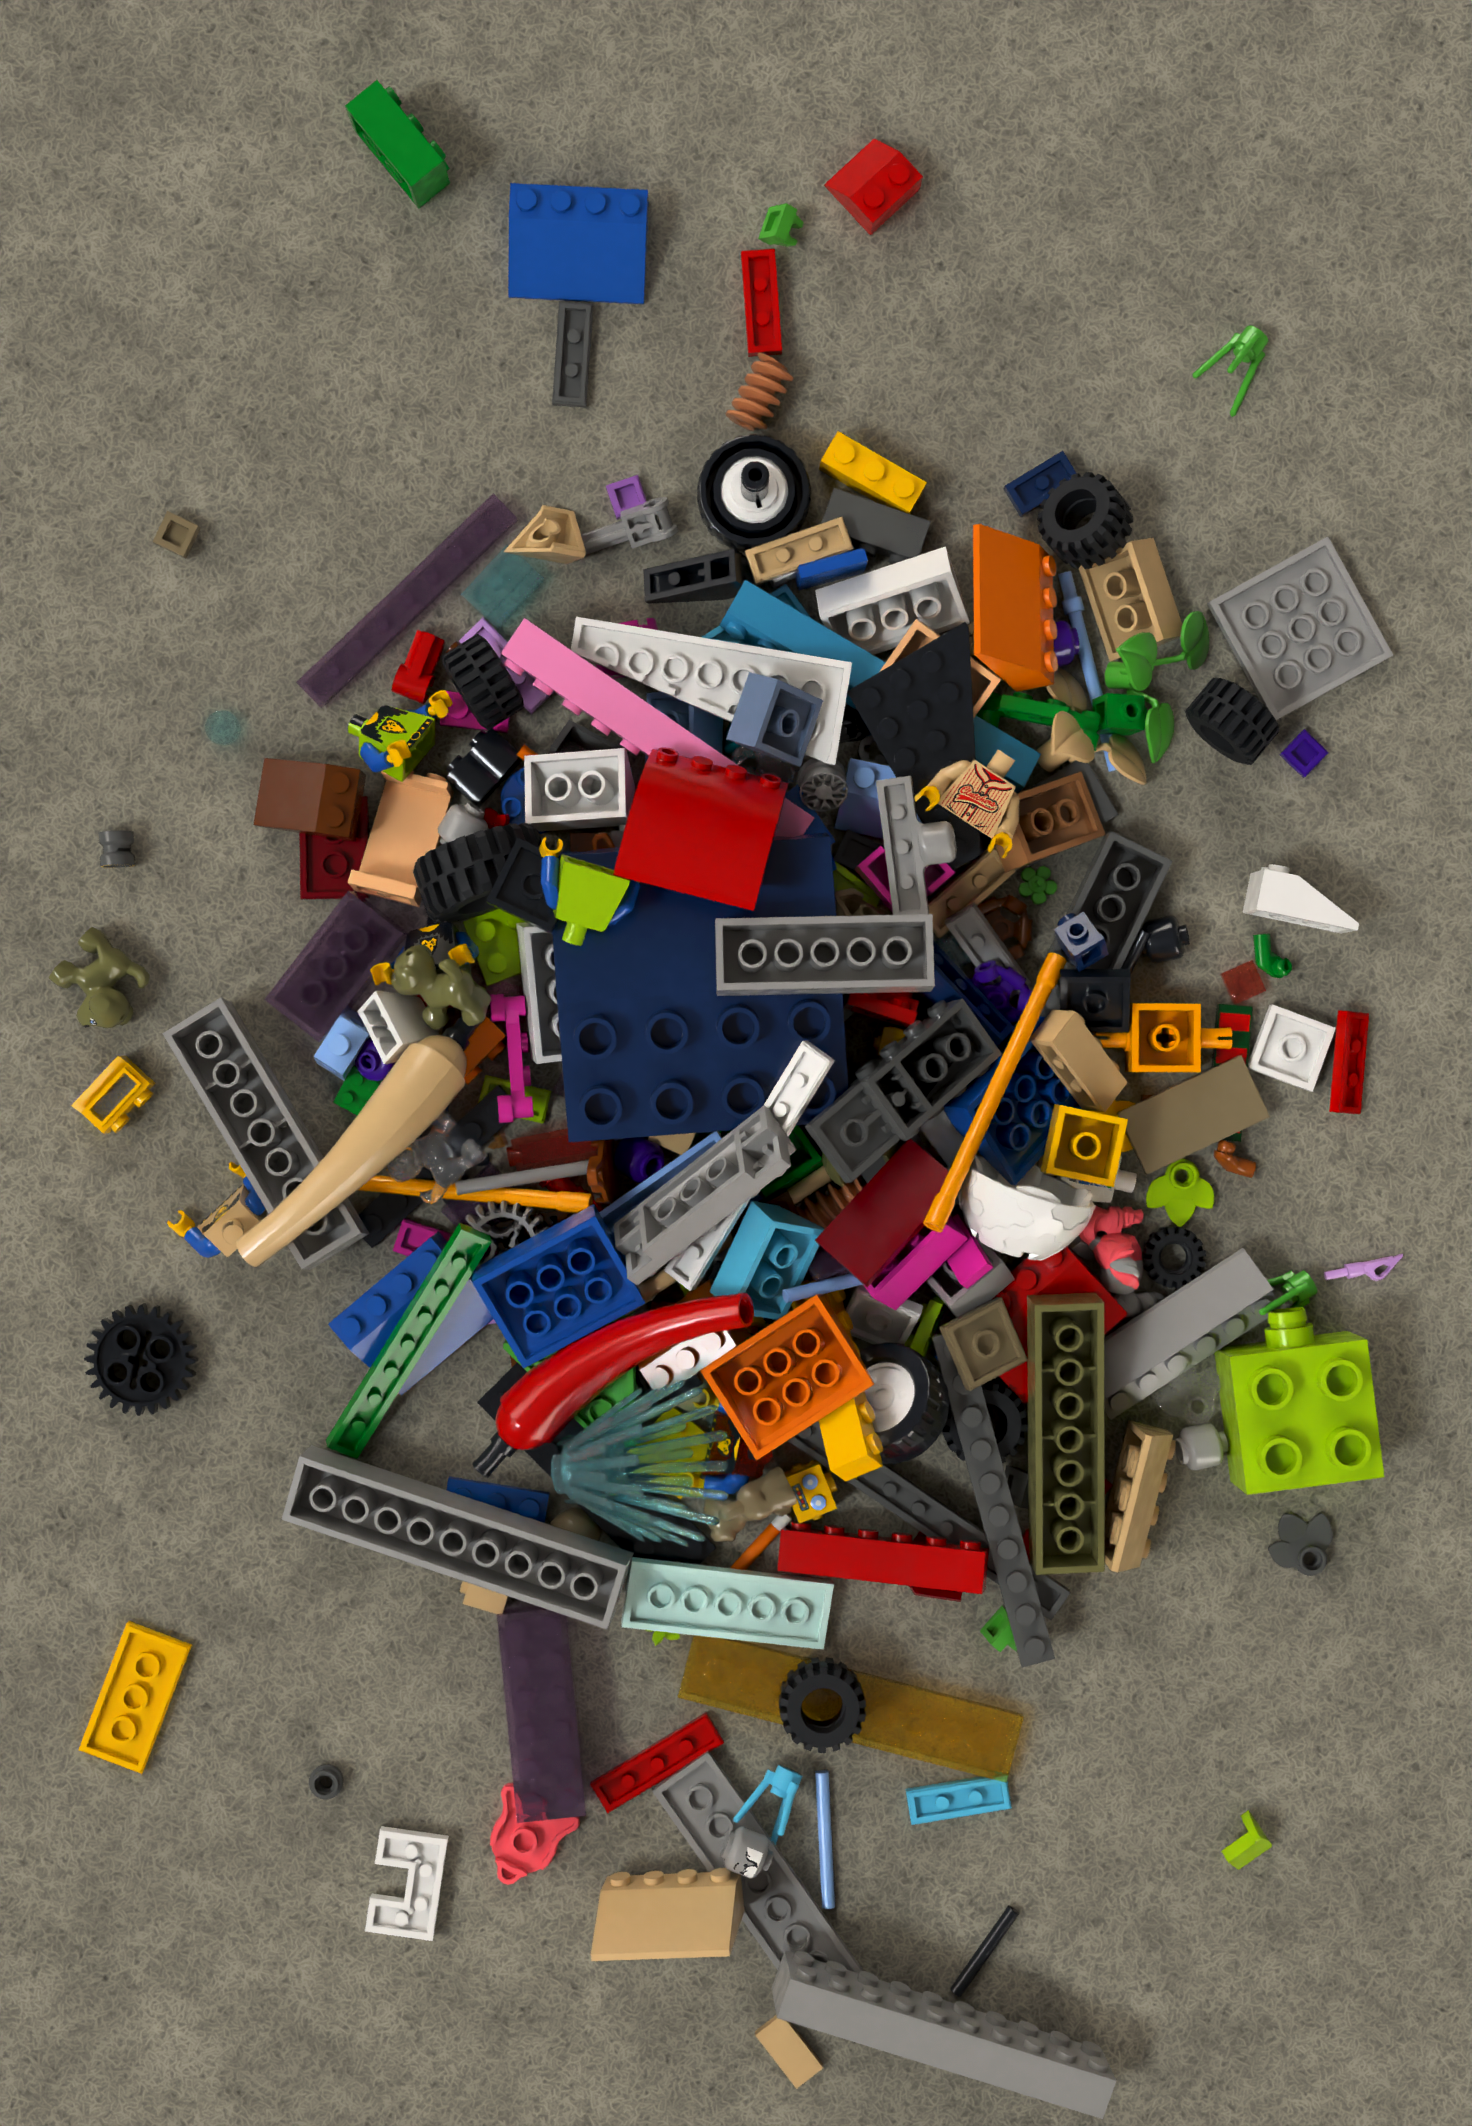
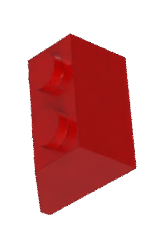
[824,139,923,235]

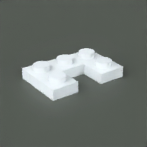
[365,1826,449,1941]

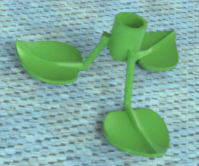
[1105,611,1210,763]

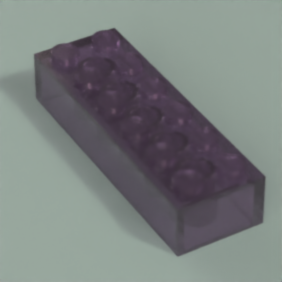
[497,1605,587,1823]

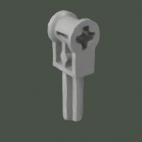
[581,497,678,555]

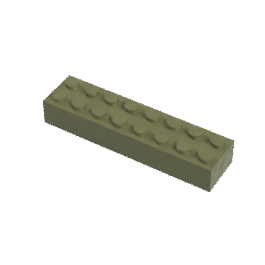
[1027,1292,1105,1575]

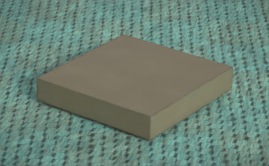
[939,1297,1028,1391]

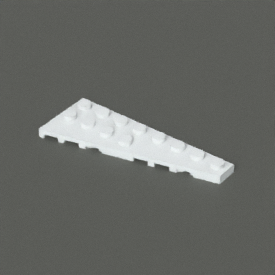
[571,617,852,765]

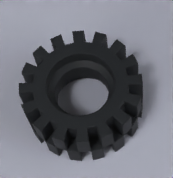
[1142,1226,1206,1289]

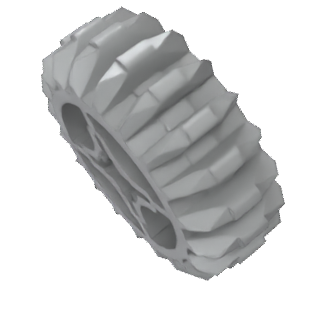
[465,1200,548,1266]

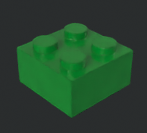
[333,1065,383,1115]

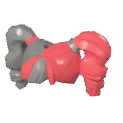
[1078,1206,1165,1319]

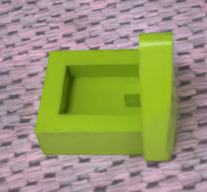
[1221,1810,1272,1870]

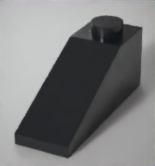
[643,548,754,604]

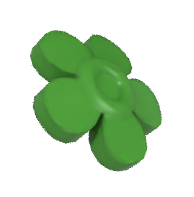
[1018,866,1057,905]

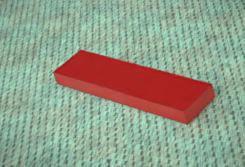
[590,1712,724,1813]

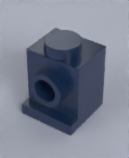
[1054,912,1109,972]

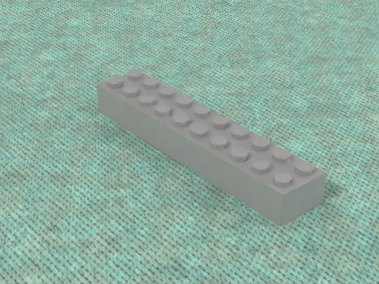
[282,1445,634,1629]
[771,1951,1117,2119]

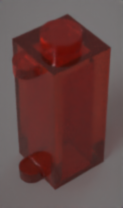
[506,1128,598,1171]

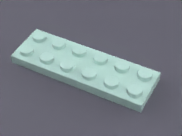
[621,1557,834,1650]

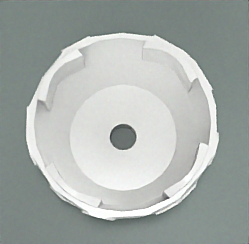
[958,1155,1096,1261]

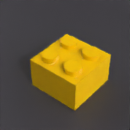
[1040,1104,1128,1187]

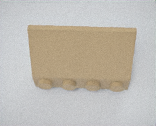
[1105,1420,1176,1572]
[591,1868,745,1961]

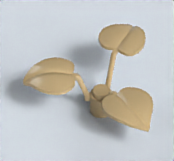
[1036,667,1147,785]

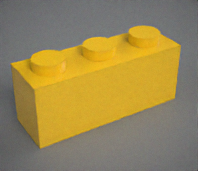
[819,431,927,514]

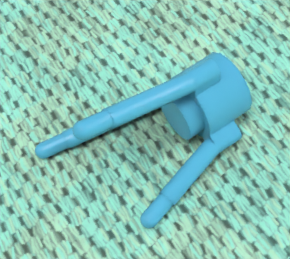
[733,1764,803,1845]

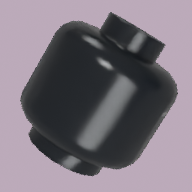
[1142,916,1190,963]

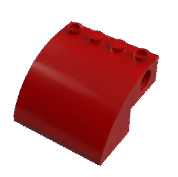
[613,747,788,911]

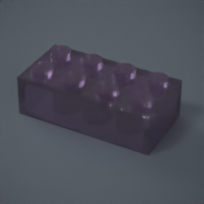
[264,891,408,1042]

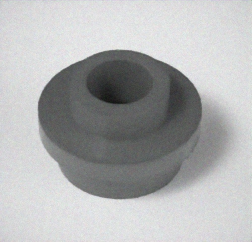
[309,1764,344,1799]

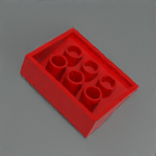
[991,1246,1128,1404]

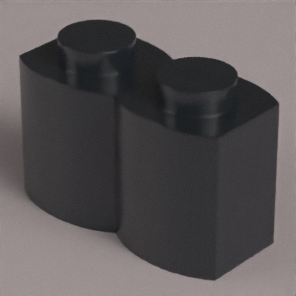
[446,728,522,807]

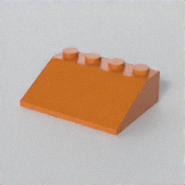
[973,524,1058,692]
[700,1294,875,1461]

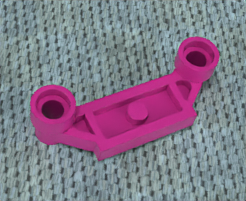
[490,993,534,1123]

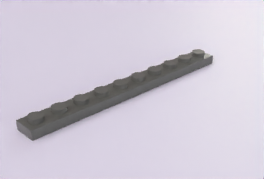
[932,1333,1055,1668]
[788,1421,1071,1620]

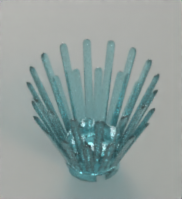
[551,1380,728,1547]

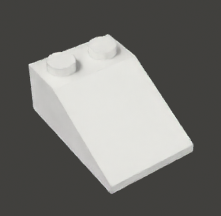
[1243,864,1359,934]

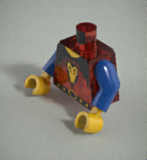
[678,1388,772,1494]

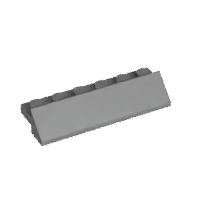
[614,1105,797,1286]
[1104,1248,1281,1420]

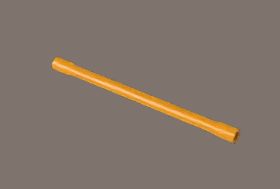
[923,952,1067,1232]
[358,1175,593,1213]

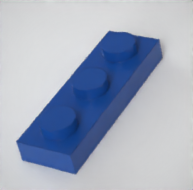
[446,1476,550,1523]

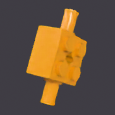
[1093,1003,1232,1072]

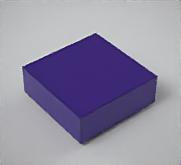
[1279,729,1329,778]

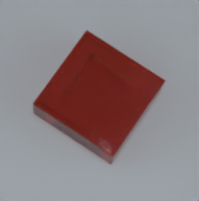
[1220,960,1266,1005]

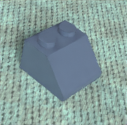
[726,672,823,767]

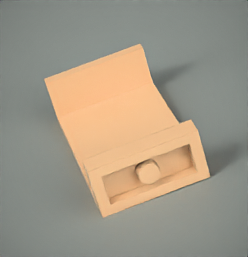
[348,771,454,907]

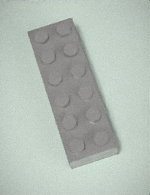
[715,914,935,996]

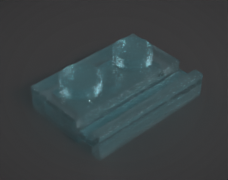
[461,544,544,630]

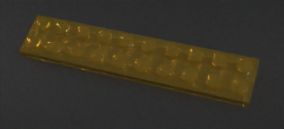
[678,1635,1024,1783]

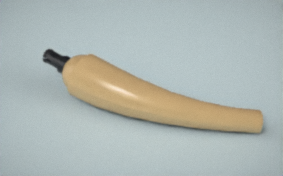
[237,1015,485,1267]

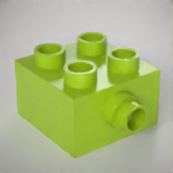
[1214,1307,1385,1495]

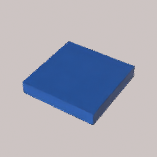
[795,548,868,591]

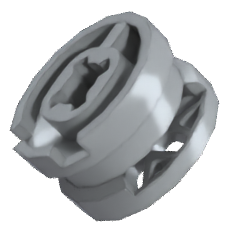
[798,758,848,812]

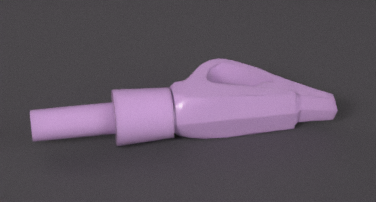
[1324,1253,1403,1281]

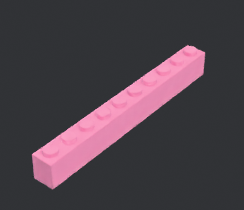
[501,618,814,837]

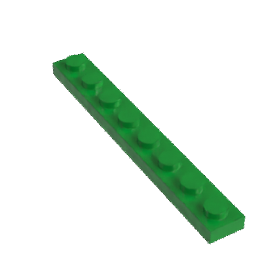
[326,1223,492,1459]

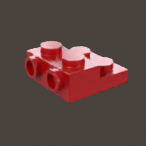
[844,992,919,1028]

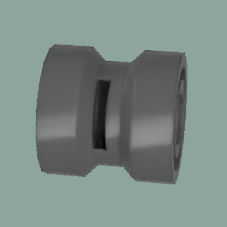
[98,831,135,868]

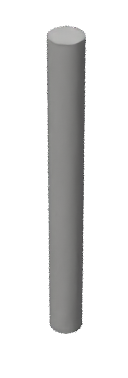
[455,1160,589,1195]

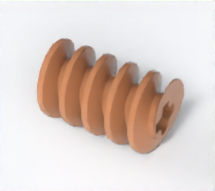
[726,352,794,431]
[797,1175,866,1229]

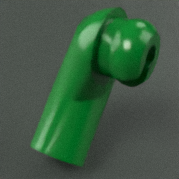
[1253,934,1292,978]

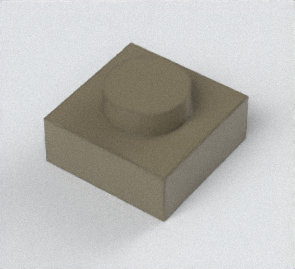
[153,511,201,559]

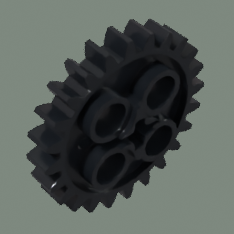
[84,1303,198,1416]

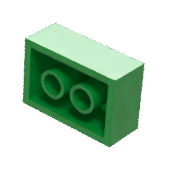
[345,80,450,209]

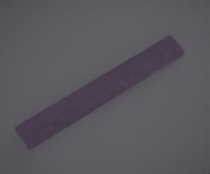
[296,493,518,708]

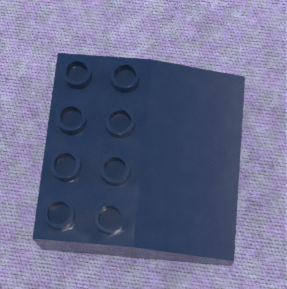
[552,832,848,1142]

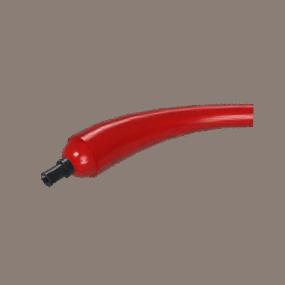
[472,1293,754,1478]

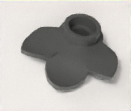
[1268,1513,1333,1576]

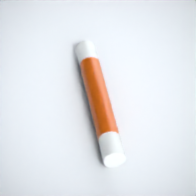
[730,1514,792,1570]

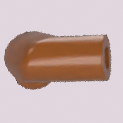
[1214,1140,1256,1178]

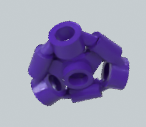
[970,960,1033,1023]

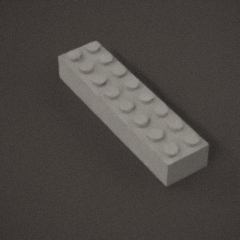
[162,997,369,1270]

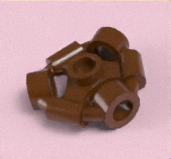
[977,895,1033,960]

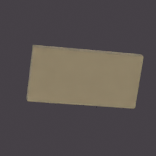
[1117,1055,1270,1175]

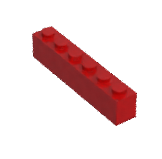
[777,1521,989,1594]

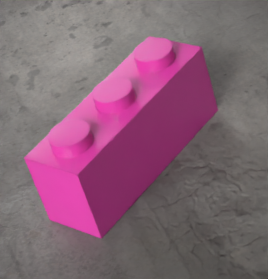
[864,1215,968,1310]

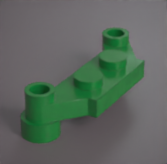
[976,692,1102,751]

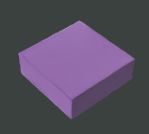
[606,475,647,520]

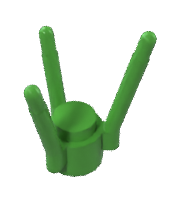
[1192,325,1269,417]
[1259,1270,1317,1315]

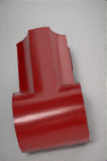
[391,630,446,704]

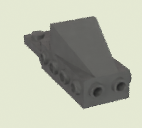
[805,998,1002,1183]

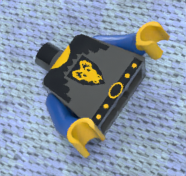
[370,916,479,996]

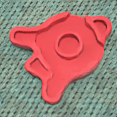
[490,1783,580,1885]

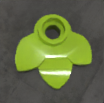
[1146,1159,1214,1227]

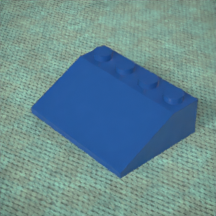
[508,183,649,304]
[943,1016,1084,1186]
[472,1204,646,1369]
[328,1231,493,1396]

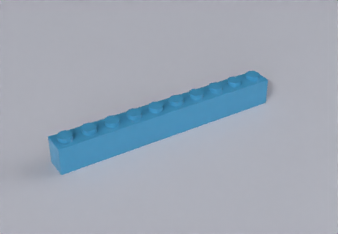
[719,580,1041,793]

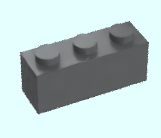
[821,488,931,564]

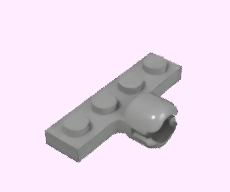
[876,776,957,915]

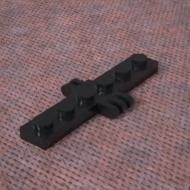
[359,1085,508,1248]

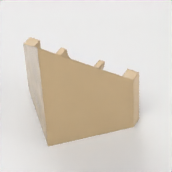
[503,505,586,564]

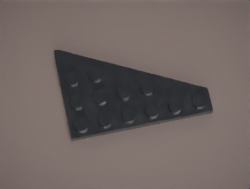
[847,622,980,870]

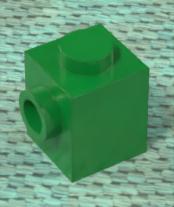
[1092,693,1148,736]

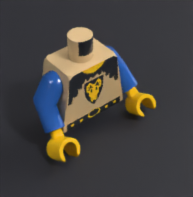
[167,1161,267,1258]

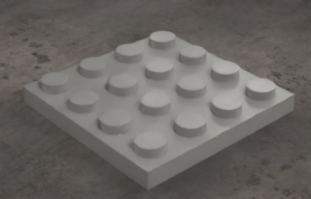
[1207,537,1393,720]

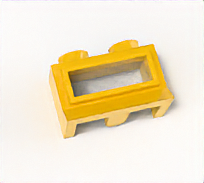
[71,1056,156,1134]

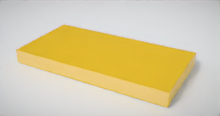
[78,1621,192,1774]

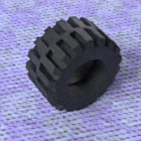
[1037,472,1133,569]
[442,634,524,730]
[1185,677,1280,765]
[942,1378,1028,1463]
[779,1657,866,1753]

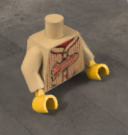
[914,750,1020,858]

